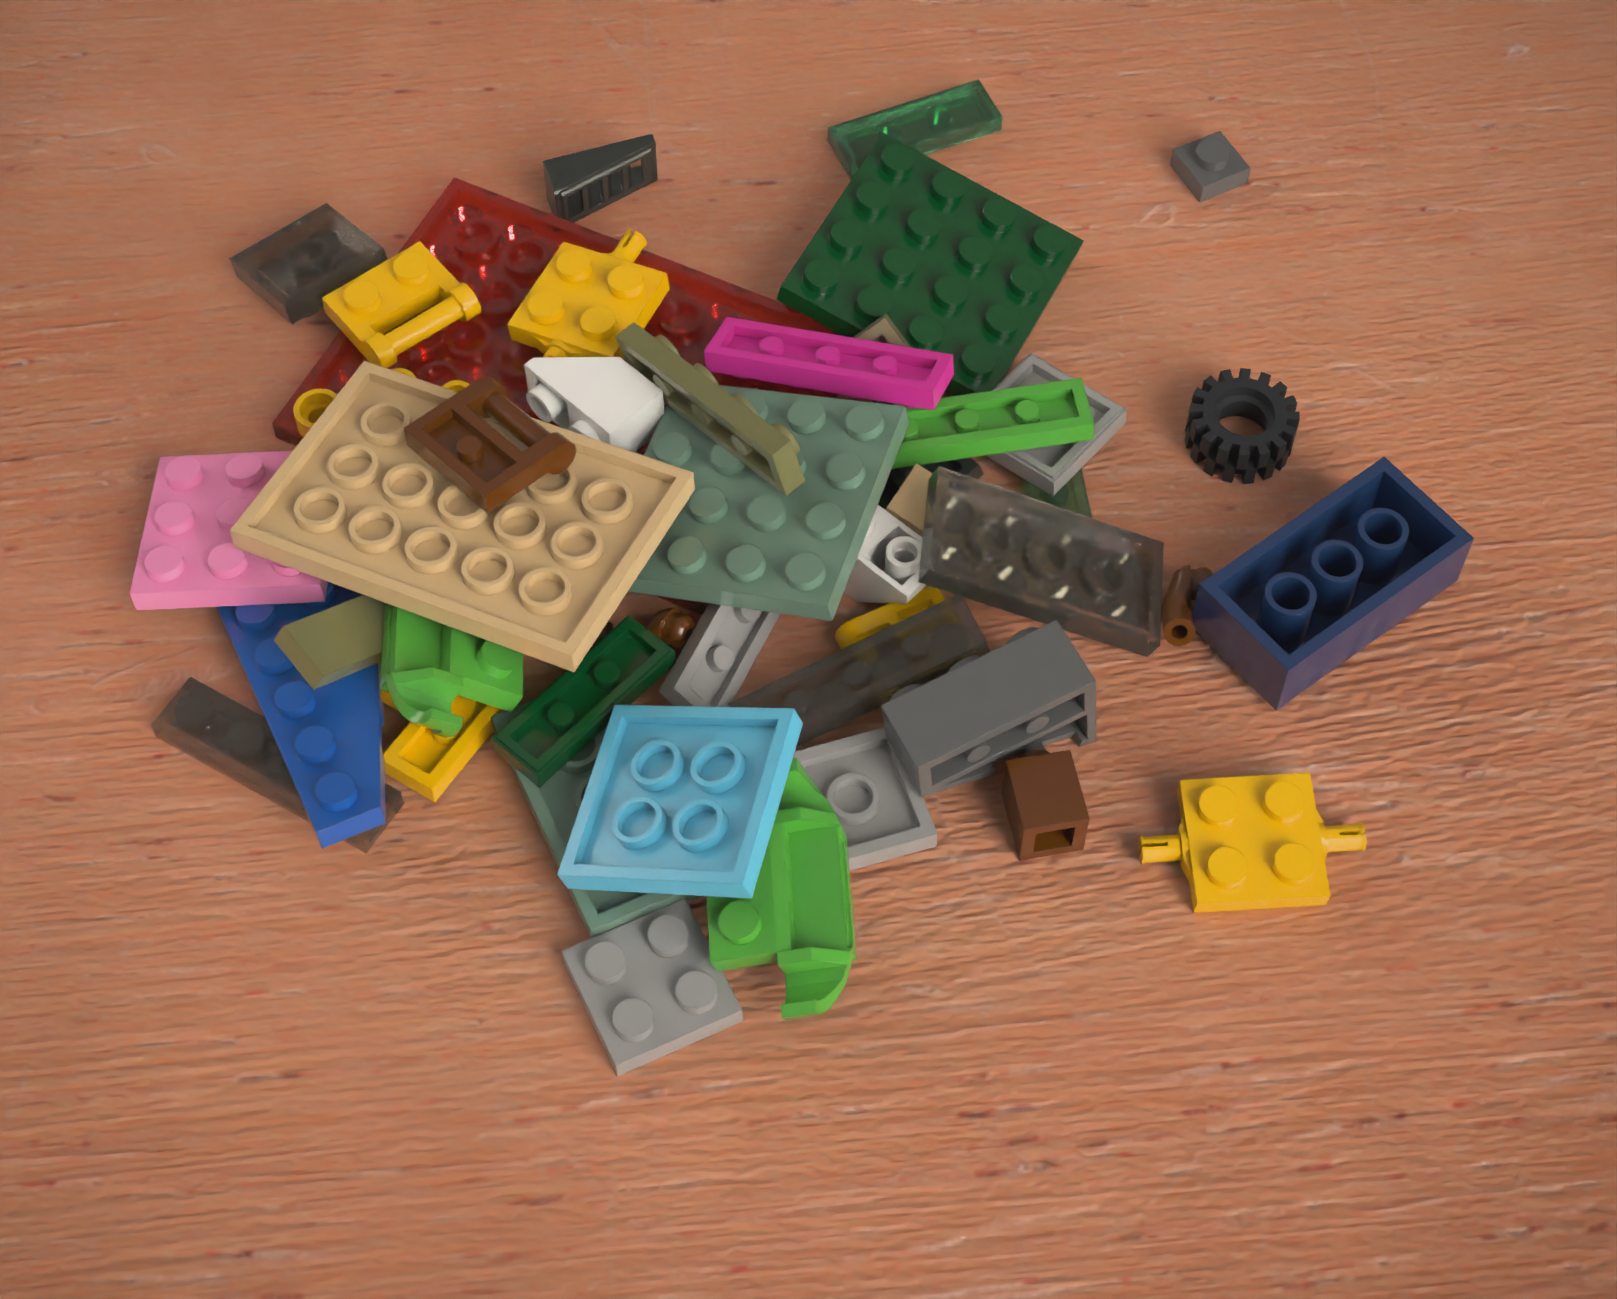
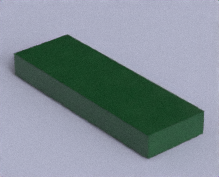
[491,615,676,788]

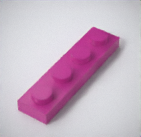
[704,317,954,410]

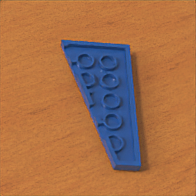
[216,582,386,849]

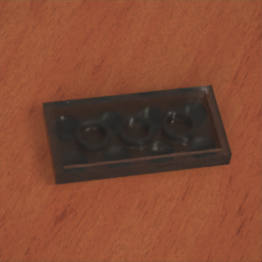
[918,466,1164,657]

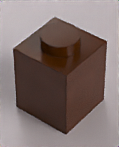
[1001,750,1090,861]

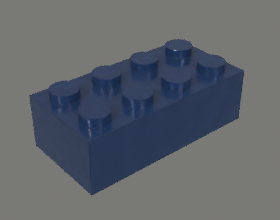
[1192,457,1474,711]

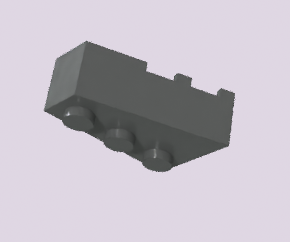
[881,620,1096,797]

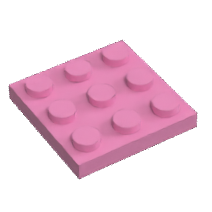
[130,451,328,610]

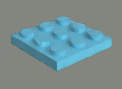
[557,705,803,898]

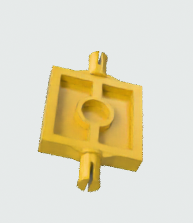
[507,230,670,359]
[1138,772,1367,913]

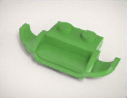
[380,603,523,738]
[707,758,857,1021]

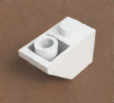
[524,357,664,452]
[844,505,949,604]

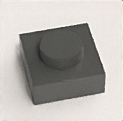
[1170,131,1250,202]

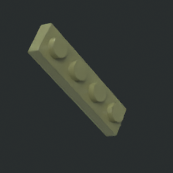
[615,322,805,496]

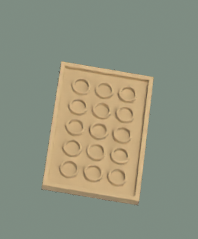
[230,361,695,672]

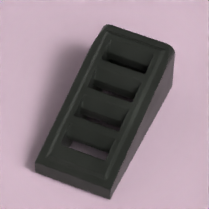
[543,134,658,228]

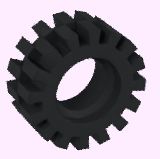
[1184,368,1300,484]

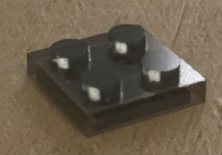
[229,203,388,324]

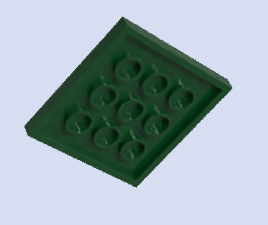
[776,133,1084,396]

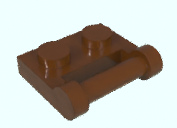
[404,376,576,514]

